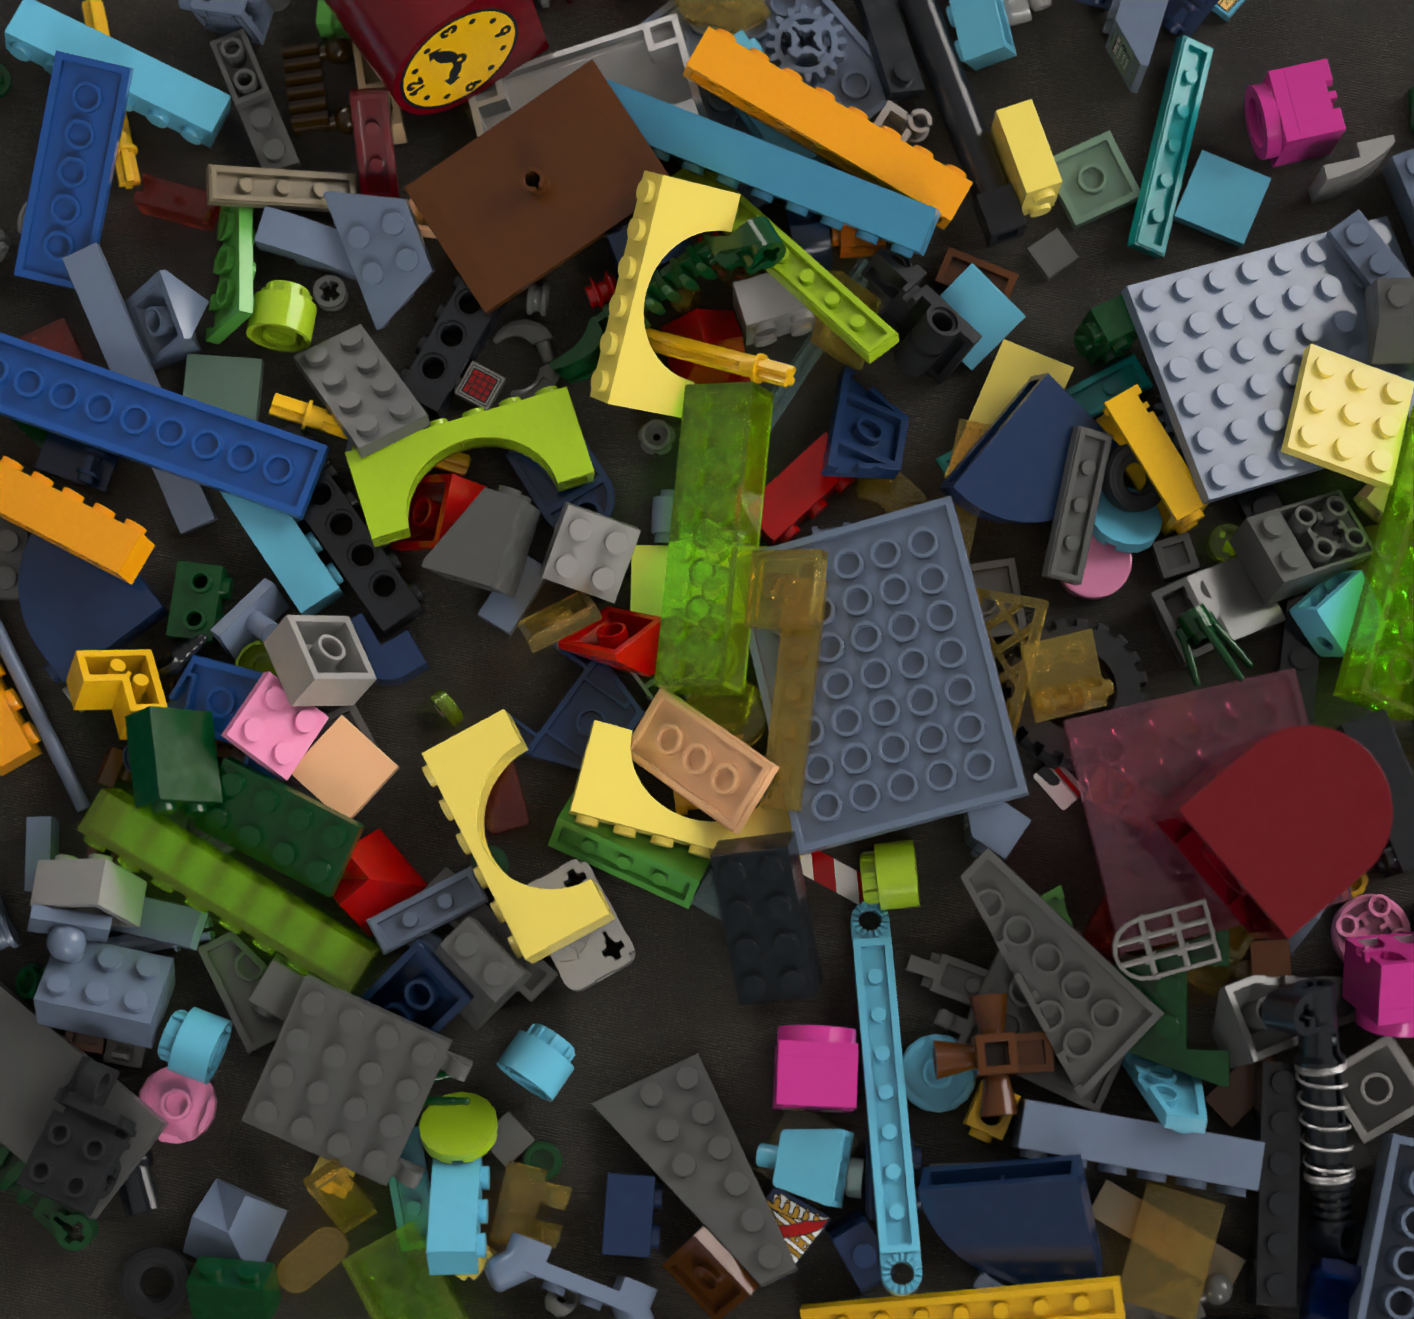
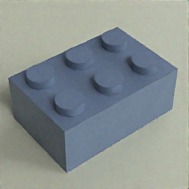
[33,940,176,1049]

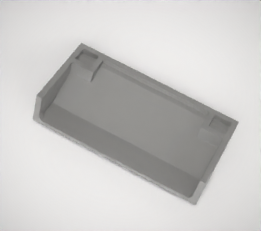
[469,13,709,181]

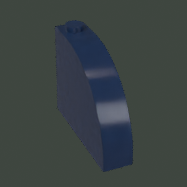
[938,373,1125,524]
[18,488,169,684]
[918,1154,1103,1285]

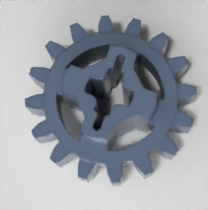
[765,4,847,86]

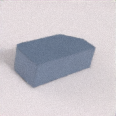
[24,816,60,893]

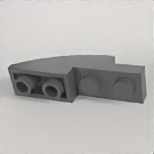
[209,28,302,170]

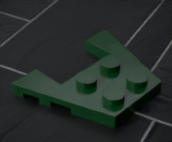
[1113,930,1230,1087]

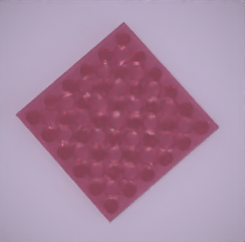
[1063,668,1353,953]

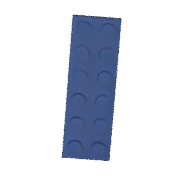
[14,51,134,289]

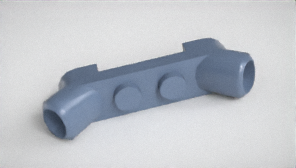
[484,1232,658,1319]

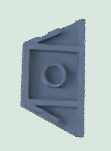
[323,191,435,330]

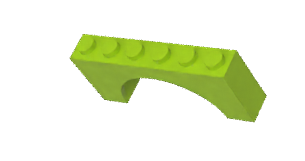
[345,386,595,548]

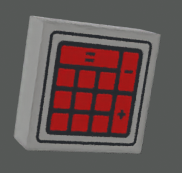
[454,361,506,411]

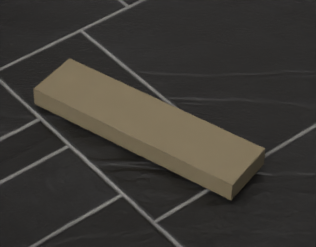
[206,164,357,212]
[1091,1179,1246,1286]

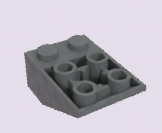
[1229,489,1377,605]
[1147,557,1286,668]

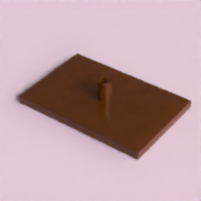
[404,59,669,315]

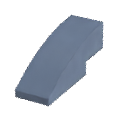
[254,206,357,281]

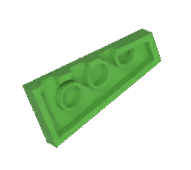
[205,206,256,345]

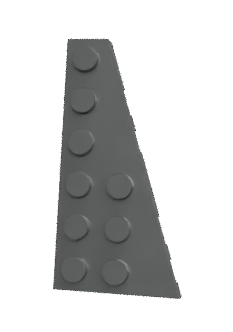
[960,847,1164,1100]
[591,1053,798,1287]

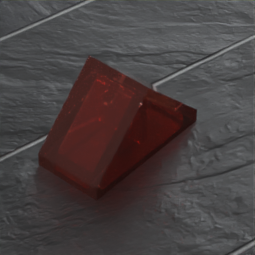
[18,318,88,363]

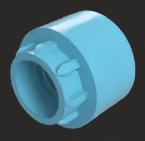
[158,1007,233,1085]
[496,1023,575,1102]

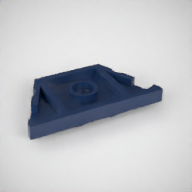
[821,365,909,479]

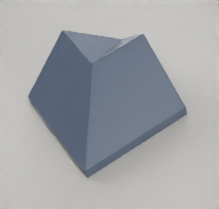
[125,270,209,371]
[183,1178,288,1262]

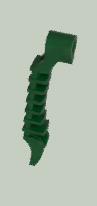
[549,216,786,384]
[0,1142,99,1251]

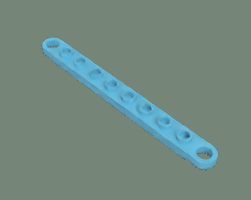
[850,902,922,1296]

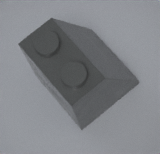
[422,485,541,598]
[434,916,533,1031]

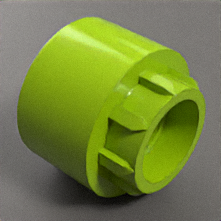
[246,280,317,352]
[860,840,920,911]

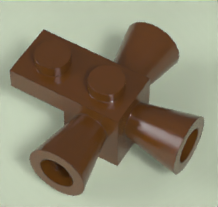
[932,993,1055,1117]

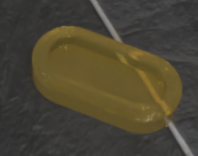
[277,1226,349,1293]

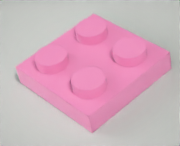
[221,671,329,781]

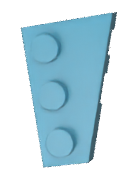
[1121,1052,1208,1134]

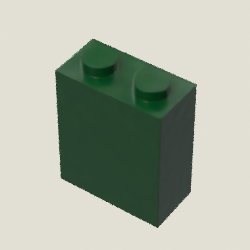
[125,706,223,817]

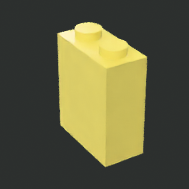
[989,99,1063,217]

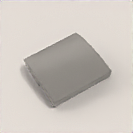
[1308,135,1395,204]

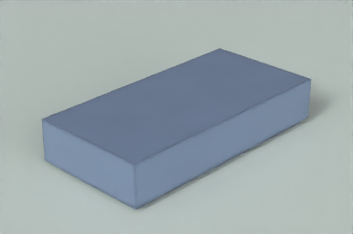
[478,556,547,636]

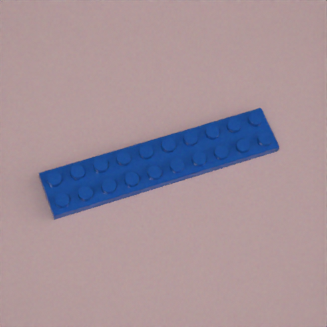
[0,332,330,520]

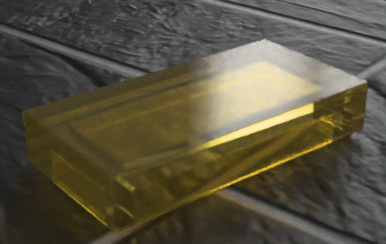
[303,1158,377,1234]

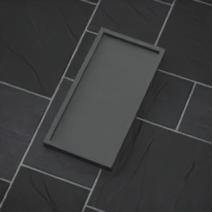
[0,981,169,1220]

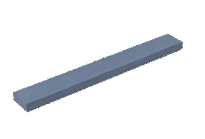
[62,243,218,535]

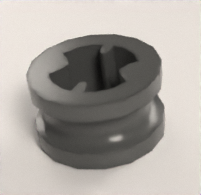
[313,275,349,312]
[527,282,550,316]

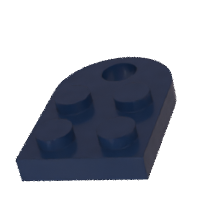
[505,439,615,530]

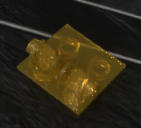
[1020,628,1114,723]

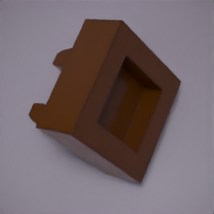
[94,746,132,788]

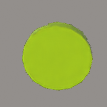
[419,1092,498,1164]

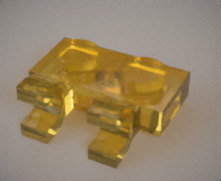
[490,1161,572,1249]

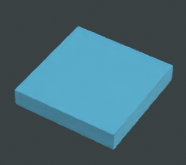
[1173,150,1271,248]
[940,263,1026,371]

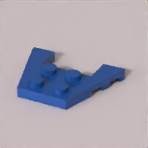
[167,655,277,780]

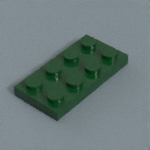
[194,756,365,897]

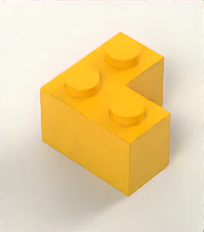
[66,649,168,740]

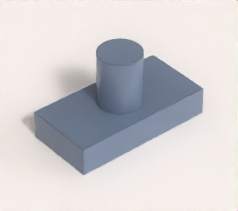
[210,578,289,659]

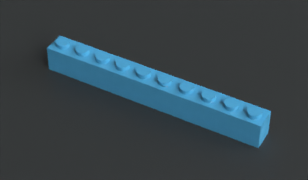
[605,78,941,259]

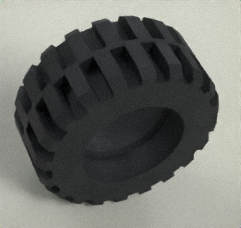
[999,618,1149,771]

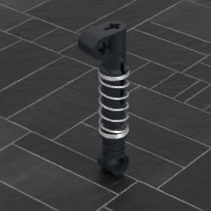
[1261,979,1363,1259]

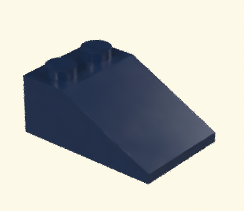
[360,939,474,1033]

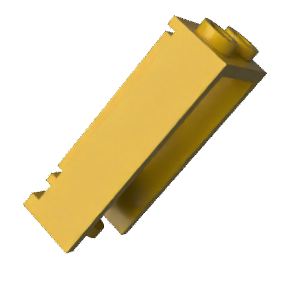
[1095,384,1209,536]

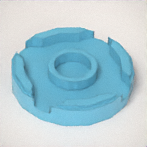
[1092,487,1162,553]
[902,1034,976,1113]

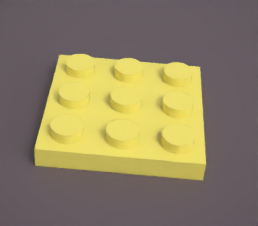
[1281,344,1414,490]

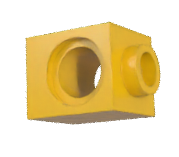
[962,1080,1021,1144]

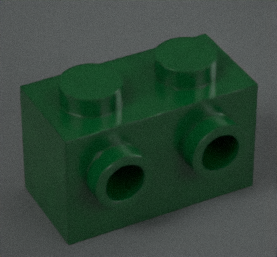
[1074,295,1138,366]
[166,560,234,647]
[186,1256,282,1319]

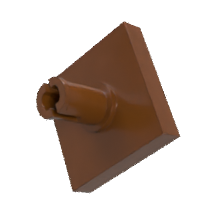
[662,1226,759,1319]

